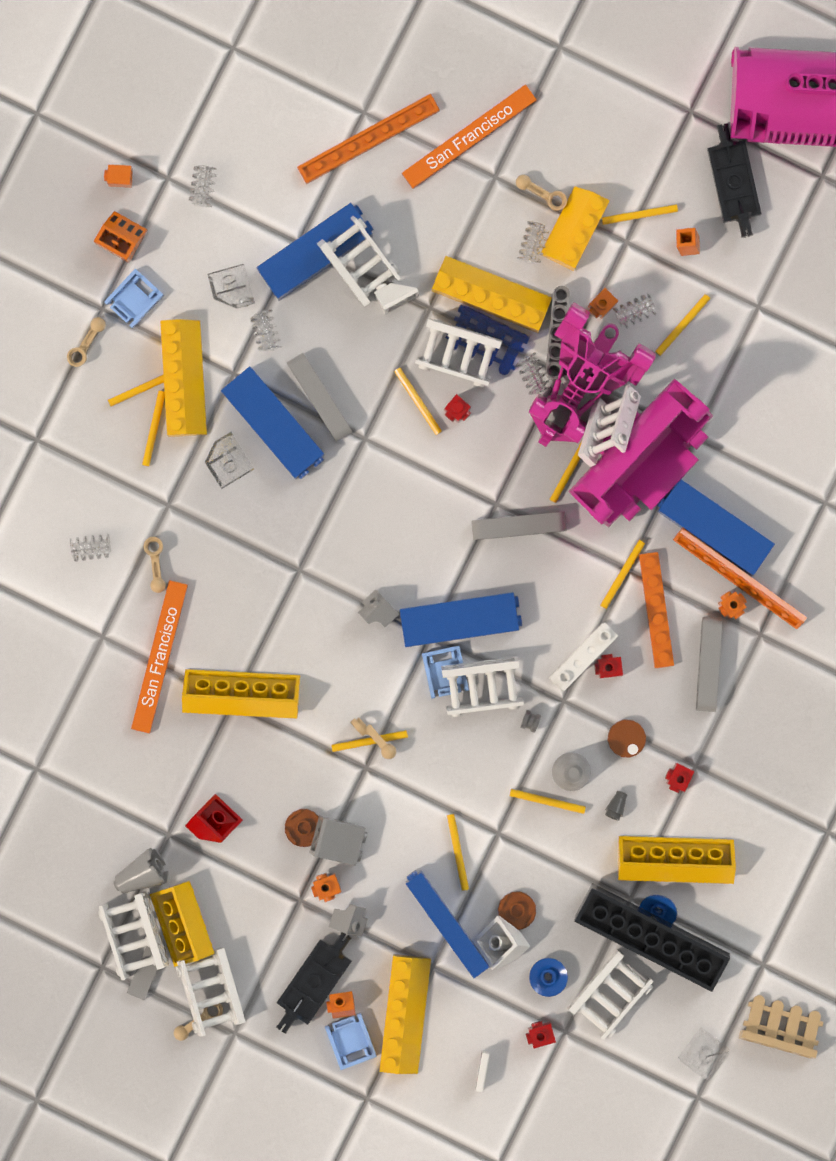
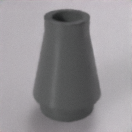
[605,791,627,821]

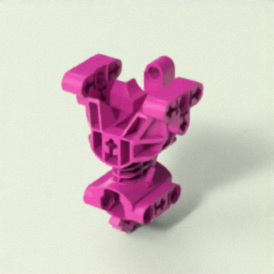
[529,302,656,447]

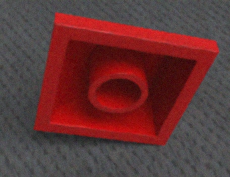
[185,794,243,843]

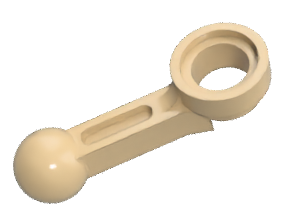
[516,175,567,211]
[67,317,106,367]
[144,537,166,593]
[350,717,396,759]
[174,1003,223,1041]

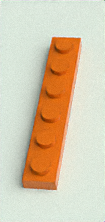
[639,552,674,668]

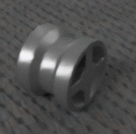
[520,710,541,733]

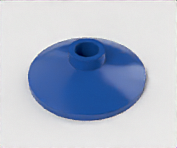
[639,895,677,924]
[529,958,568,997]

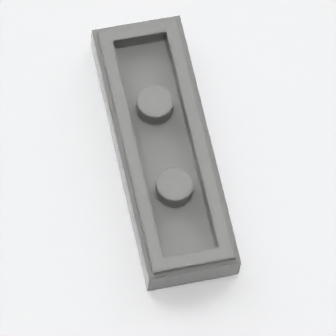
[127,945,167,1000]

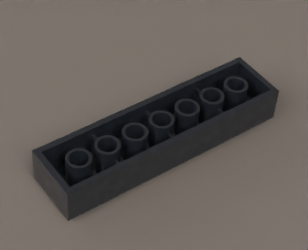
[574,883,730,992]

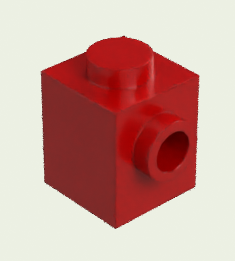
[444,394,471,423]
[594,654,623,679]
[665,763,695,793]
[526,1021,556,1049]

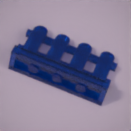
[445,304,531,375]

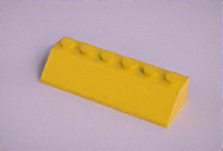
[432,256,552,333]
[160,319,207,437]
[182,669,300,719]
[618,836,736,884]
[379,954,431,1074]

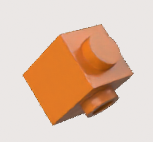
[104,165,133,188]
[676,228,700,256]
[588,288,618,319]
[326,991,356,1019]

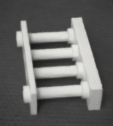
[317,216,401,307]
[415,318,503,388]
[578,384,641,467]
[548,622,618,691]
[441,656,524,717]
[98,891,169,980]
[176,948,246,1036]
[568,950,654,1040]

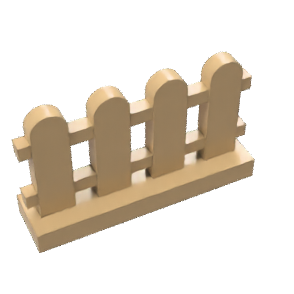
[739,995,823,1059]

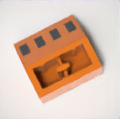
[94,211,148,263]

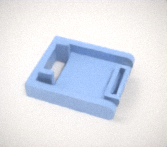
[104,269,164,329]
[422,646,469,699]
[325,1013,377,1070]

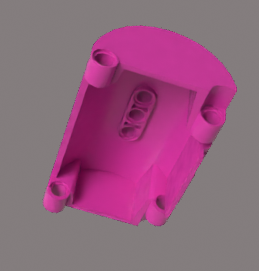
[730,47,836,147]
[569,379,713,527]

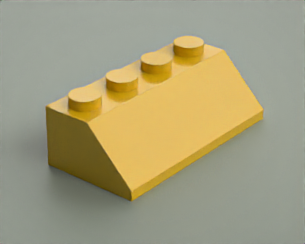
[540,186,610,271]
[150,881,215,967]

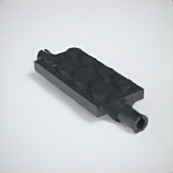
[707,123,762,238]
[276,932,352,1034]

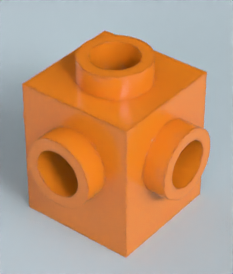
[718,591,747,619]
[311,873,342,902]

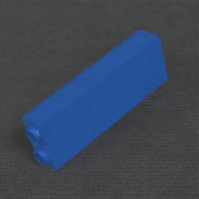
[256,203,374,301]
[221,366,325,480]
[657,480,775,576]
[400,592,522,647]
[406,870,490,979]

